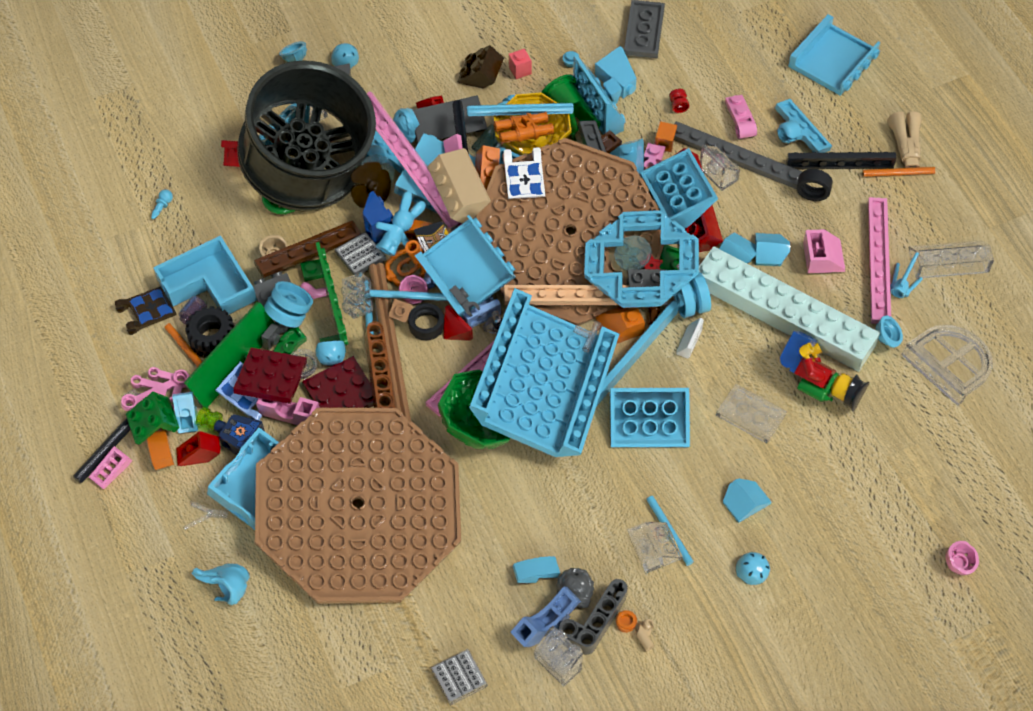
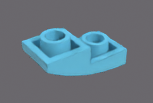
[512,556,560,583]

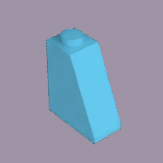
[595,46,637,98]

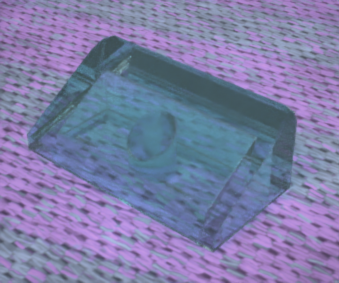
[471,124,501,152]

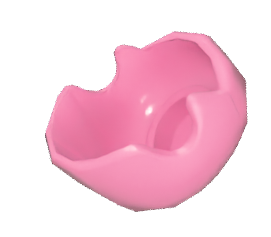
[399,275,429,304]

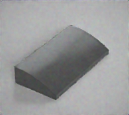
[413,95,487,144]

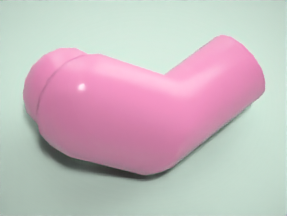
[300,282,327,299]

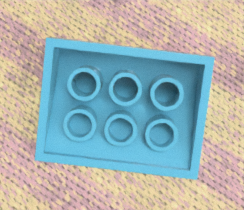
[573,54,626,135]
[640,148,718,228]
[610,388,690,447]

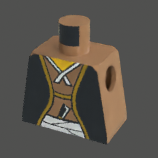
[414,221,458,252]

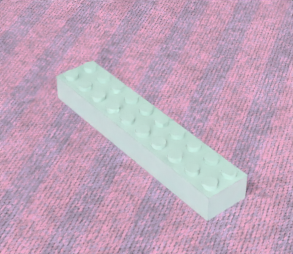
[699,246,880,372]

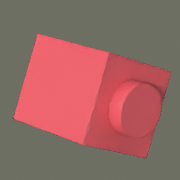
[509,49,532,79]

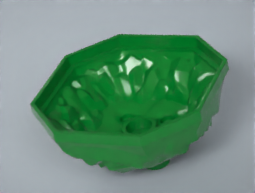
[438,369,510,449]

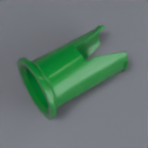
[541,74,601,142]

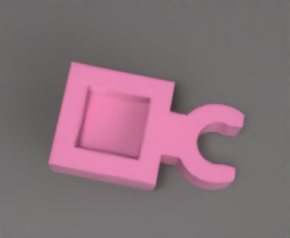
[644,143,665,170]

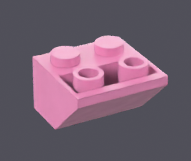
[803,229,845,273]

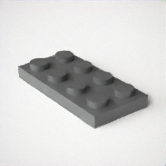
[624,0,665,59]

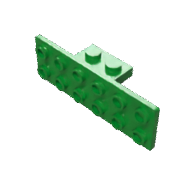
[184,302,275,409]

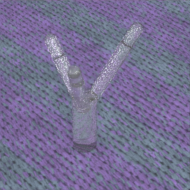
[183,501,228,530]

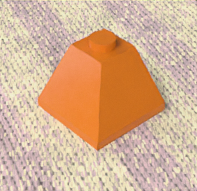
[595,306,645,344]

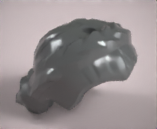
[556,568,594,608]

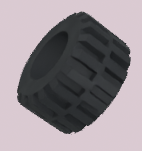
[185,306,234,358]

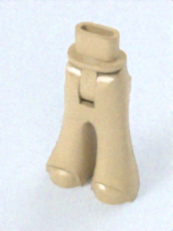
[887,111,922,168]

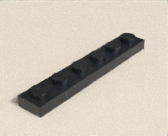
[786,152,897,170]

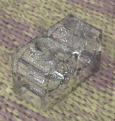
[341,272,373,319]

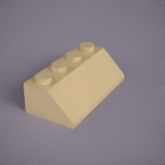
[427,148,491,224]

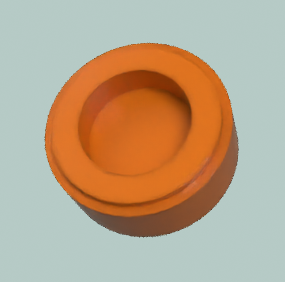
[616,610,637,633]

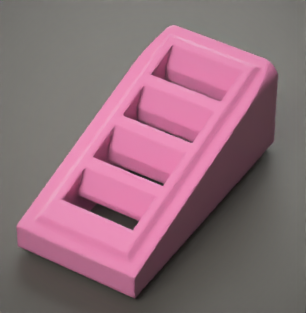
[89,446,133,489]

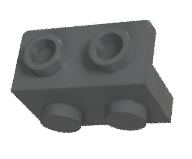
[253,272,291,306]

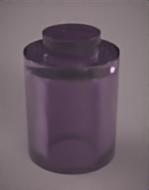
[178,296,207,325]

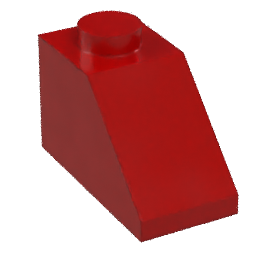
[176,431,221,466]

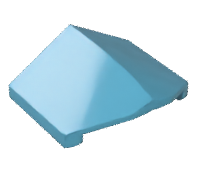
[719,232,756,263]
[755,233,790,266]
[723,478,772,523]

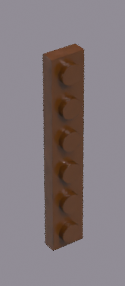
[254,220,362,278]

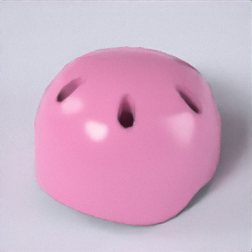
[945,541,979,575]

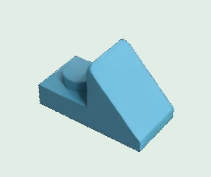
[172,392,198,433]

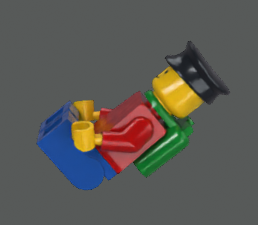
[780,331,870,412]

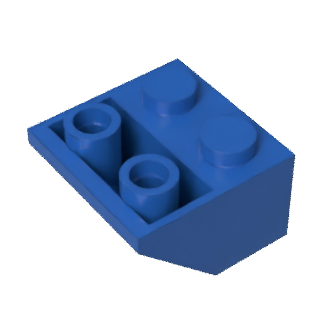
[363,191,393,244]

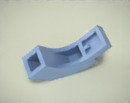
[511,586,581,647]

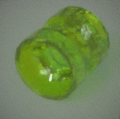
[196,407,223,431]

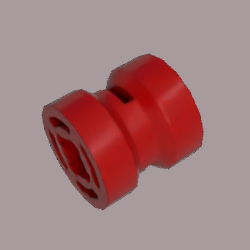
[669,88,690,113]

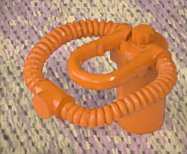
[384,240,426,286]

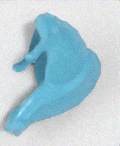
[192,563,250,606]

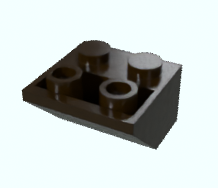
[457,45,504,89]

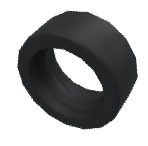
[796,169,833,201]
[408,303,444,340]

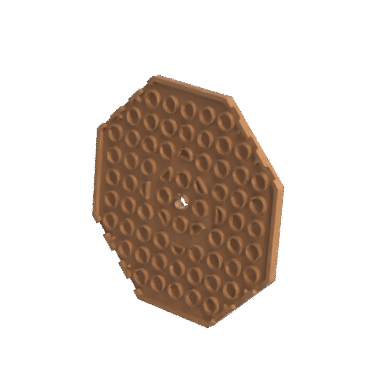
[476,138,664,326]
[255,408,461,604]

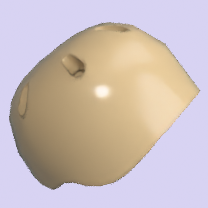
[259,235,288,257]

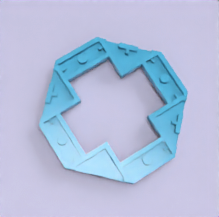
[584,210,699,308]

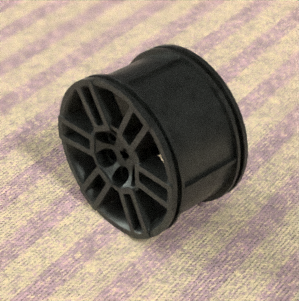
[237,60,376,211]

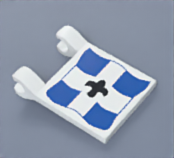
[503,147,545,199]

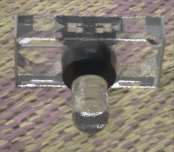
[483,311,502,334]

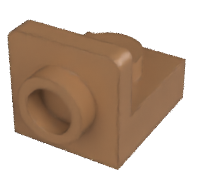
[388,298,412,322]

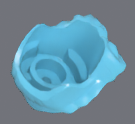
[393,108,419,143]

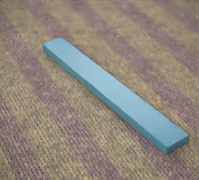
[596,300,679,407]

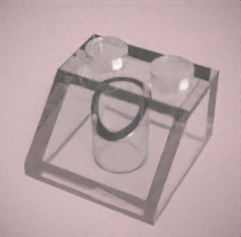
[700,144,740,191]

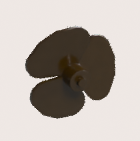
[351,161,391,208]

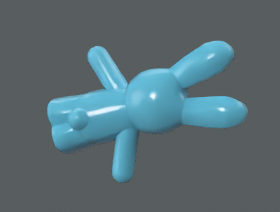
[375,191,426,256]

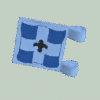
[216,362,262,421]

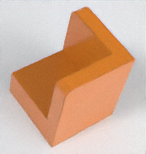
[655,121,677,152]

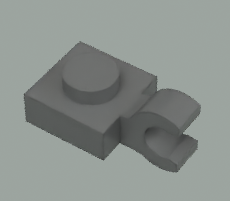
[450,285,480,317]
[261,321,290,350]

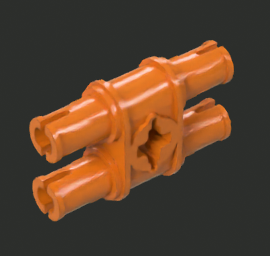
[494,112,554,144]

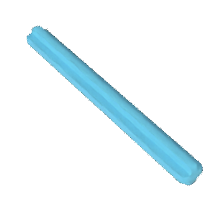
[467,103,574,116]

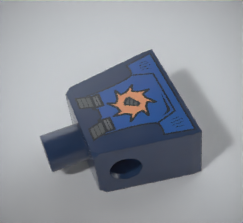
[214,414,265,455]

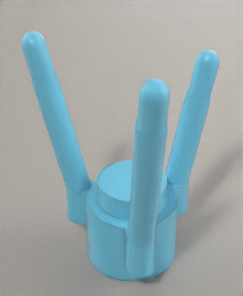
[890,252,923,298]

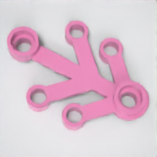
[121,367,190,411]

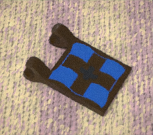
[115,286,177,335]

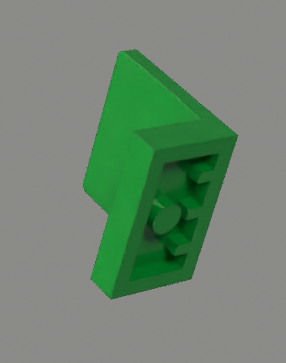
[126,391,179,445]

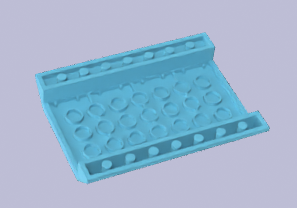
[469,288,619,457]

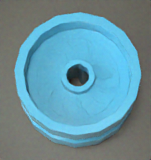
[673,272,711,318]
[264,281,313,328]

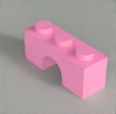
[256,397,320,425]

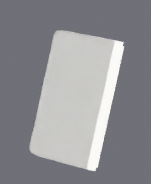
[676,318,704,358]

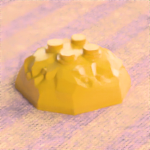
[493,93,571,156]

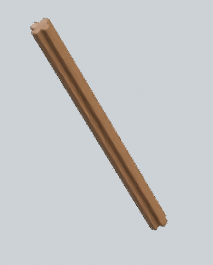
[369,263,411,422]

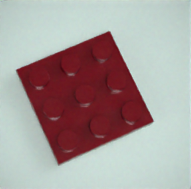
[233,347,307,404]
[302,356,381,408]

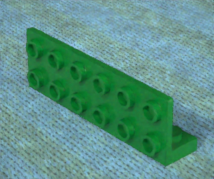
[300,242,349,350]

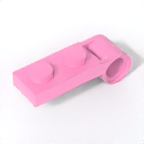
[725,95,757,139]

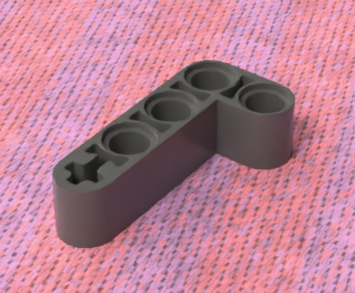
[559,579,628,655]

